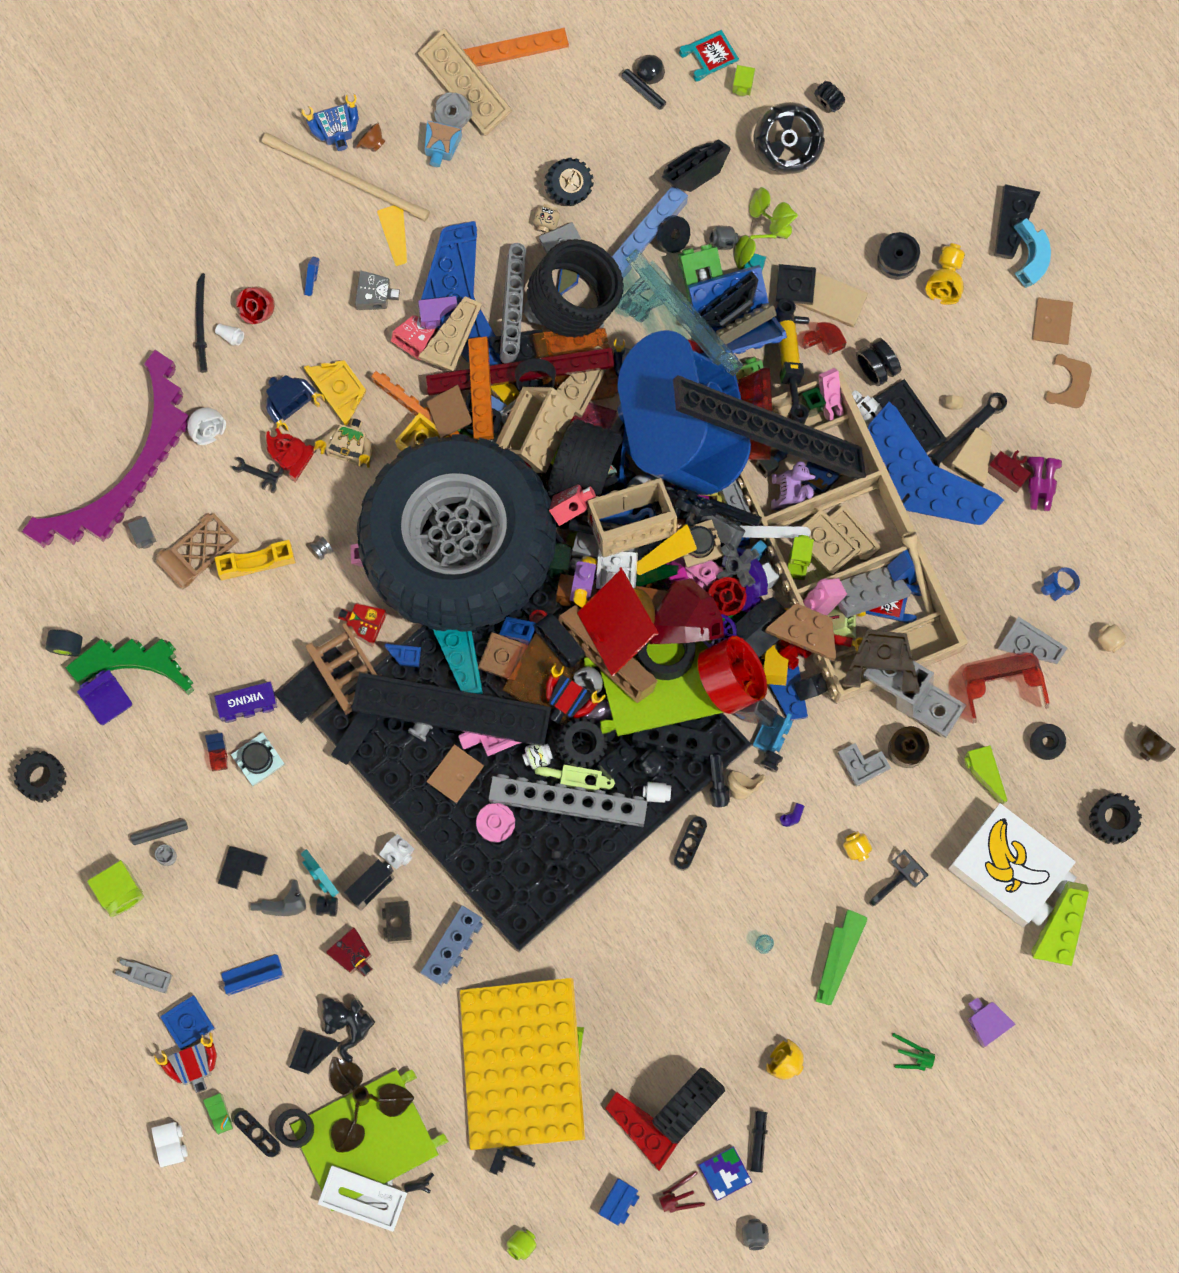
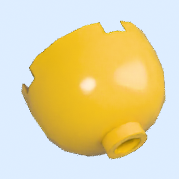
[925,269,964,305]
[766,1039,804,1080]

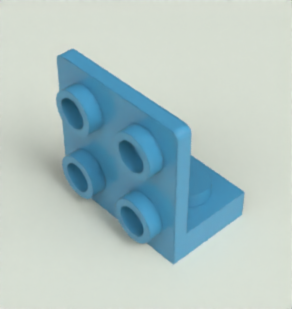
[753,713,793,753]

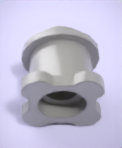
[408,723,433,742]

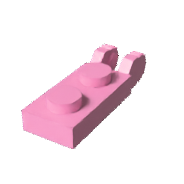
[818,368,844,421]

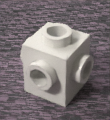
[379,834,415,870]

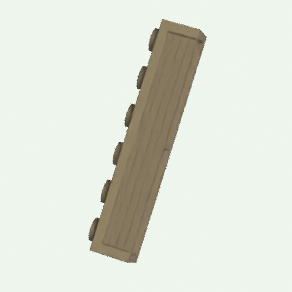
[713,303,777,347]

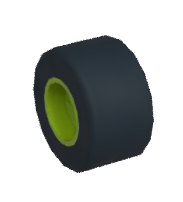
[45,630,83,656]

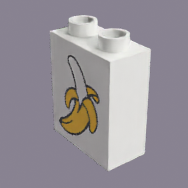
[948,803,1077,928]

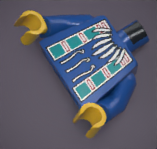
[301,94,359,151]

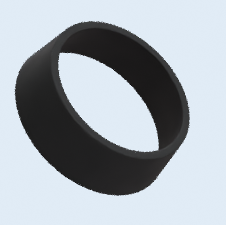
[514,358,556,391]

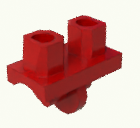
[777,640,812,670]

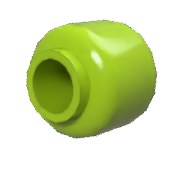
[507,1230,536,1261]

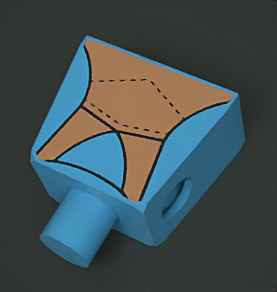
[425,121,462,167]

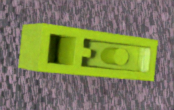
[964,745,1008,804]

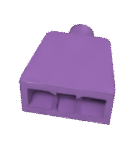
[968,997,1016,1048]

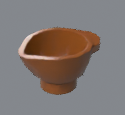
[356,122,385,152]

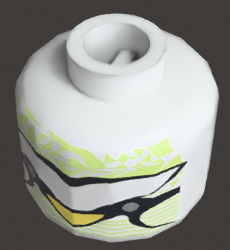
[523,744,553,770]

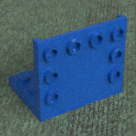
[688,265,787,359]

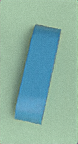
[751,540,768,561]

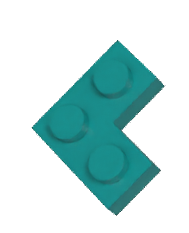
[300,849,339,897]

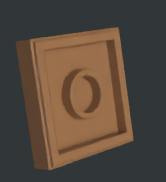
[478,632,528,682]

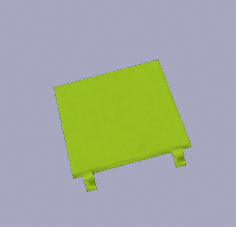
[584,640,724,736]
[291,1069,449,1211]

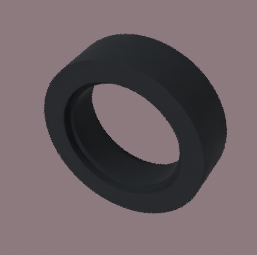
[636,642,695,680]

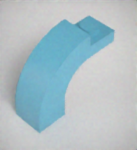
[1014,218,1051,288]

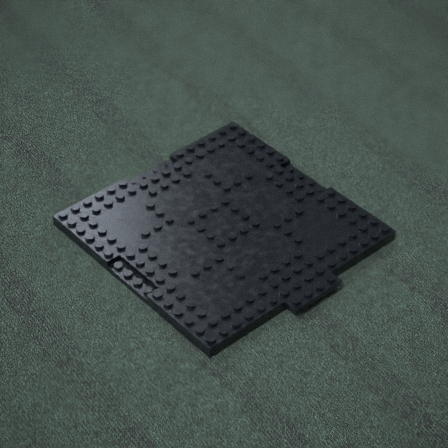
[314,532,752,953]

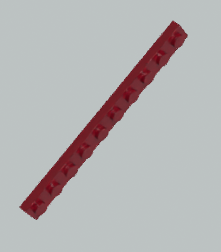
[426,348,615,396]

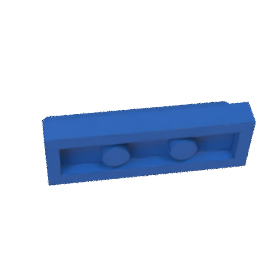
[222,955,285,996]

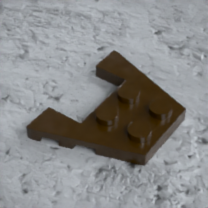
[843,630,920,694]

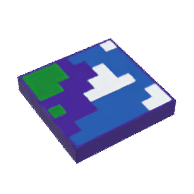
[698,1146,752,1201]

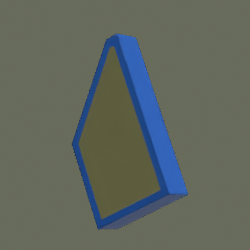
[558,269,579,295]

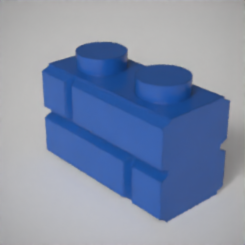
[598,1179,640,1226]

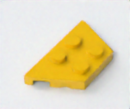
[304,360,366,426]

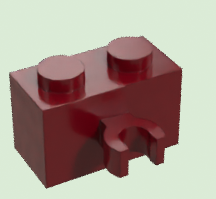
[988,450,1031,493]

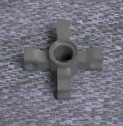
[717,544,759,587]

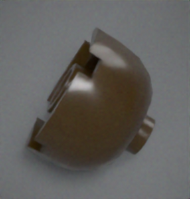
[1136,725,1176,762]

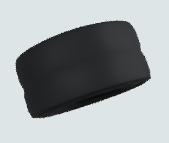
[1030,724,1066,760]

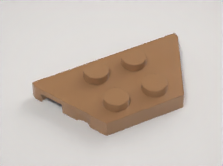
[765,603,836,661]

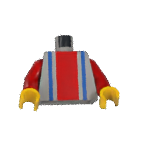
[154,1032,217,1093]

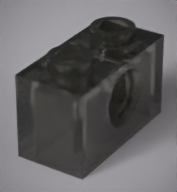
[382,901,412,944]

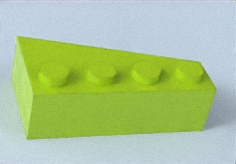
[1031,881,1089,966]

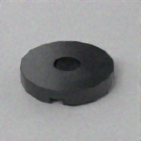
[657,215,691,253]

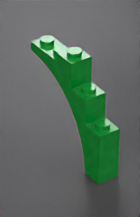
[65,639,194,695]

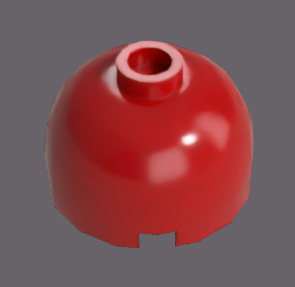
[236,286,275,325]
[708,577,747,616]

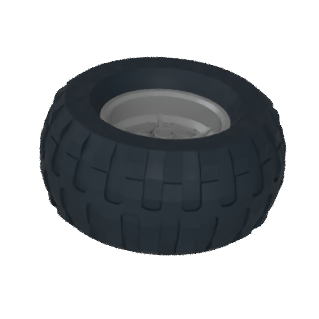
[357,434,556,632]

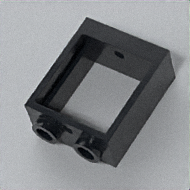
[344,859,394,911]

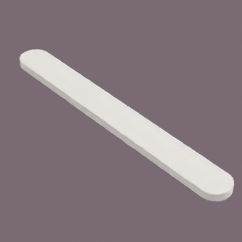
[740,526,811,538]

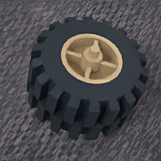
[544,157,594,206]

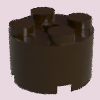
[888,726,929,768]

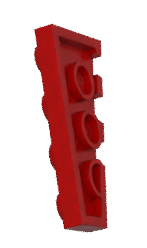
[605,1092,681,1171]

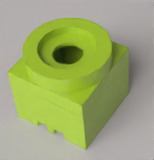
[87,860,144,917]

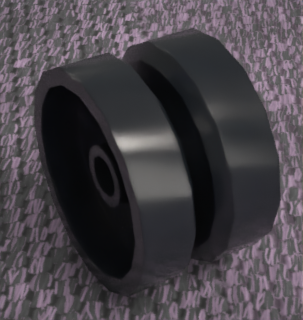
[877,232,920,280]
[856,338,902,386]

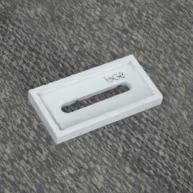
[318,1165,407,1232]

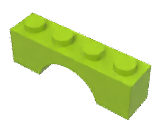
[787,535,814,580]

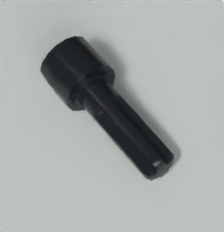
[709,753,730,807]

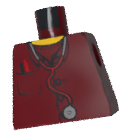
[326,928,373,977]

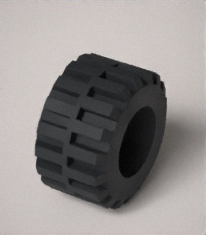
[555,717,608,768]
[14,751,67,803]
[1089,793,1142,845]

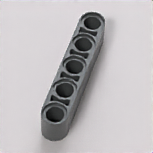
[665,487,745,549]

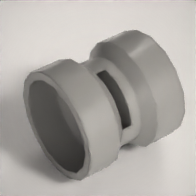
[155,844,177,866]

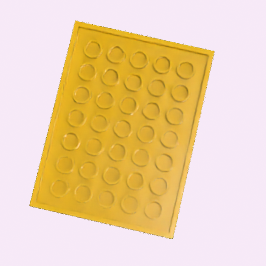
[460,978,585,1150]

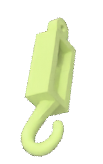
[535,765,615,792]

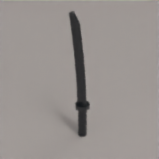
[195,273,208,373]

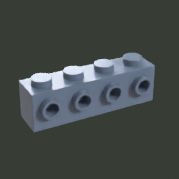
[421,906,484,987]

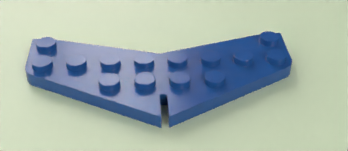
[421,221,502,366]
[868,402,1004,525]

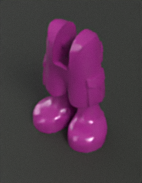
[1026,457,1062,511]

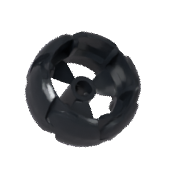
[753,102,825,174]

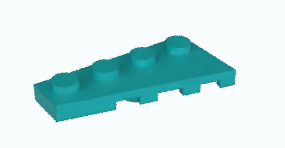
[433,629,483,694]

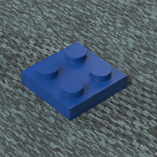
[160,995,215,1051]

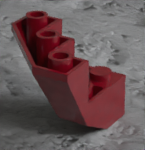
[649,578,724,644]

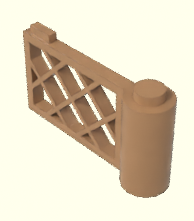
[156,513,239,589]

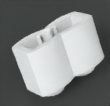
[151,1122,188,1167]

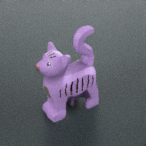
[771,461,815,511]

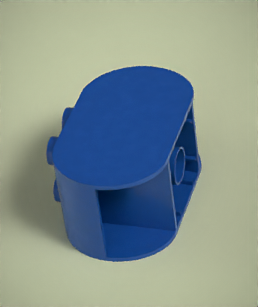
[617,330,751,495]

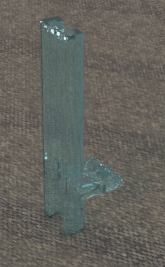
[617,249,744,376]

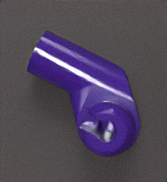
[780,803,805,827]

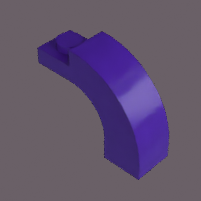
[722,548,768,613]

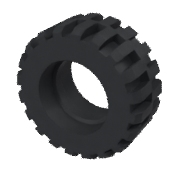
[652,1067,725,1144]

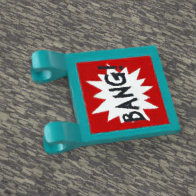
[679,30,739,82]

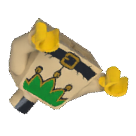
[313,418,373,468]

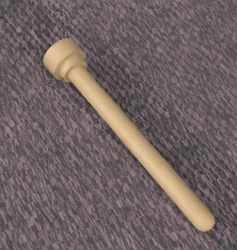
[901,532,934,616]

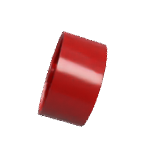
[698,636,767,714]

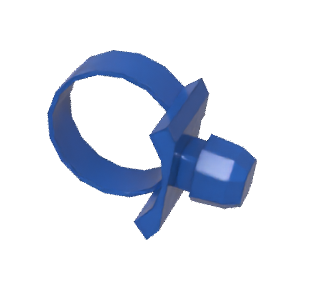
[1041,567,1080,601]

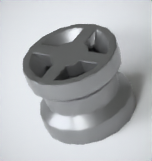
[310,536,333,560]

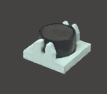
[231,732,285,787]

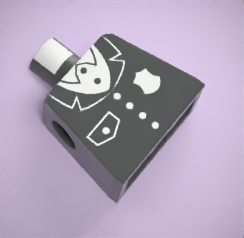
[355,270,400,310]

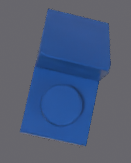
[888,550,916,585]
[500,617,536,645]

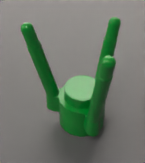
[892,1033,935,1071]

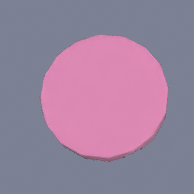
[476,803,515,842]

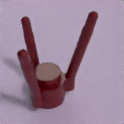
[659,1171,705,1213]

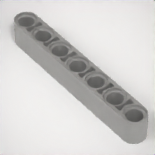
[500,243,526,364]

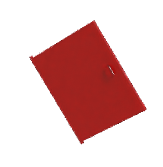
[577,567,659,676]

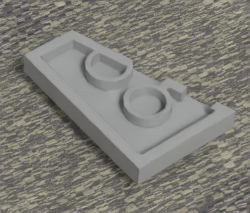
[998,617,1067,664]

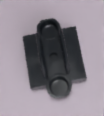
[669,490,719,526]

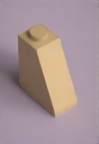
[950,428,992,487]

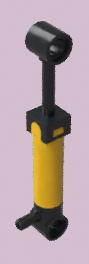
[775,298,810,424]

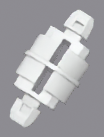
[852,390,883,427]

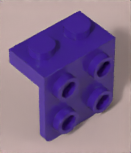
[77,670,132,725]

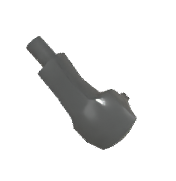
[250,880,306,916]

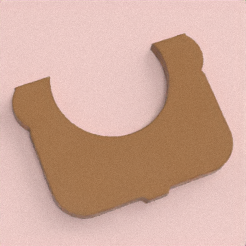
[1045,354,1092,408]

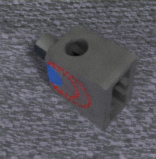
[734,698,778,727]

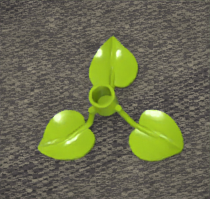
[734,187,798,269]

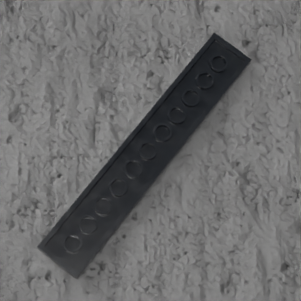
[673,375,866,480]

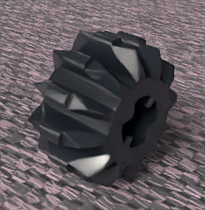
[814,81,845,113]

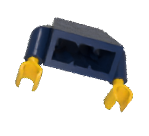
[266,375,325,434]

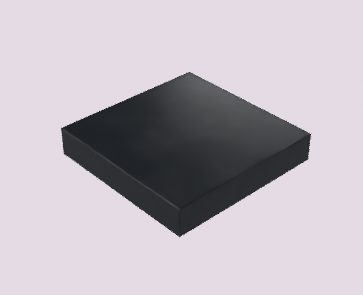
[776,264,816,305]

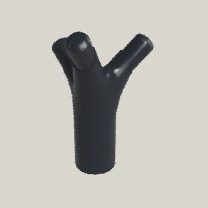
[404,1173,434,1193]

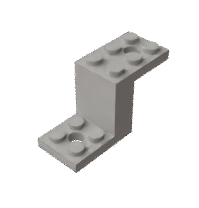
[863,660,966,738]

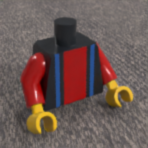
[546,663,605,724]

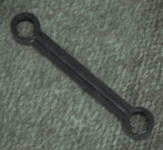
[928,393,1007,467]

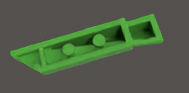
[816,910,867,1005]

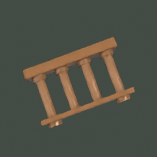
[305,623,382,715]

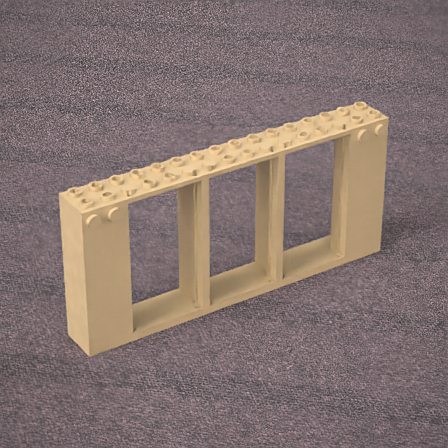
[737,371,968,704]

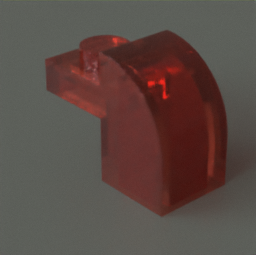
[802,322,847,355]

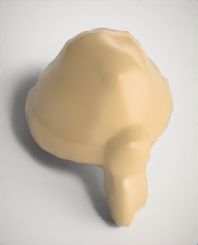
[727,771,766,800]

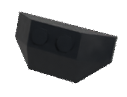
[661,139,731,192]
[692,272,759,328]
[721,597,786,658]

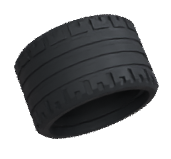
[527,239,624,338]
[546,419,623,516]

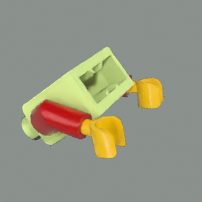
[826,605,866,651]

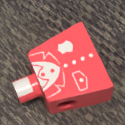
[391,315,435,361]
[549,484,596,526]

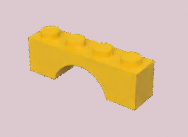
[215,540,296,581]
[761,608,789,686]

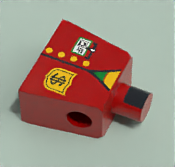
[338,604,387,647]

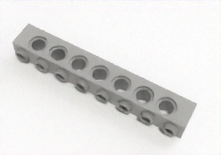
[489,774,648,827]

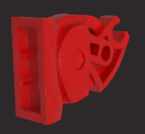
[266,428,316,483]

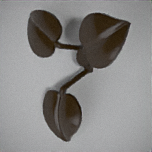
[330,1058,414,1153]

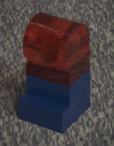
[205,733,228,772]

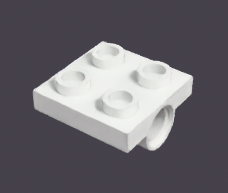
[596,550,638,589]

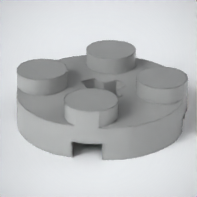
[434,92,472,128]

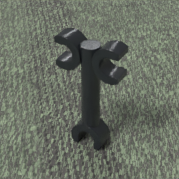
[232,457,284,494]

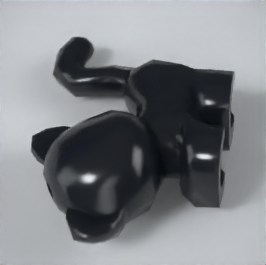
[322,997,375,1063]

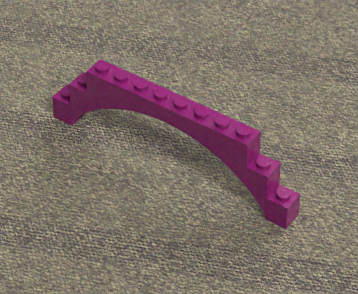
[22,350,189,548]

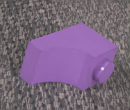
[418,296,457,329]

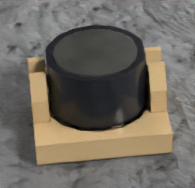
[676,519,724,568]

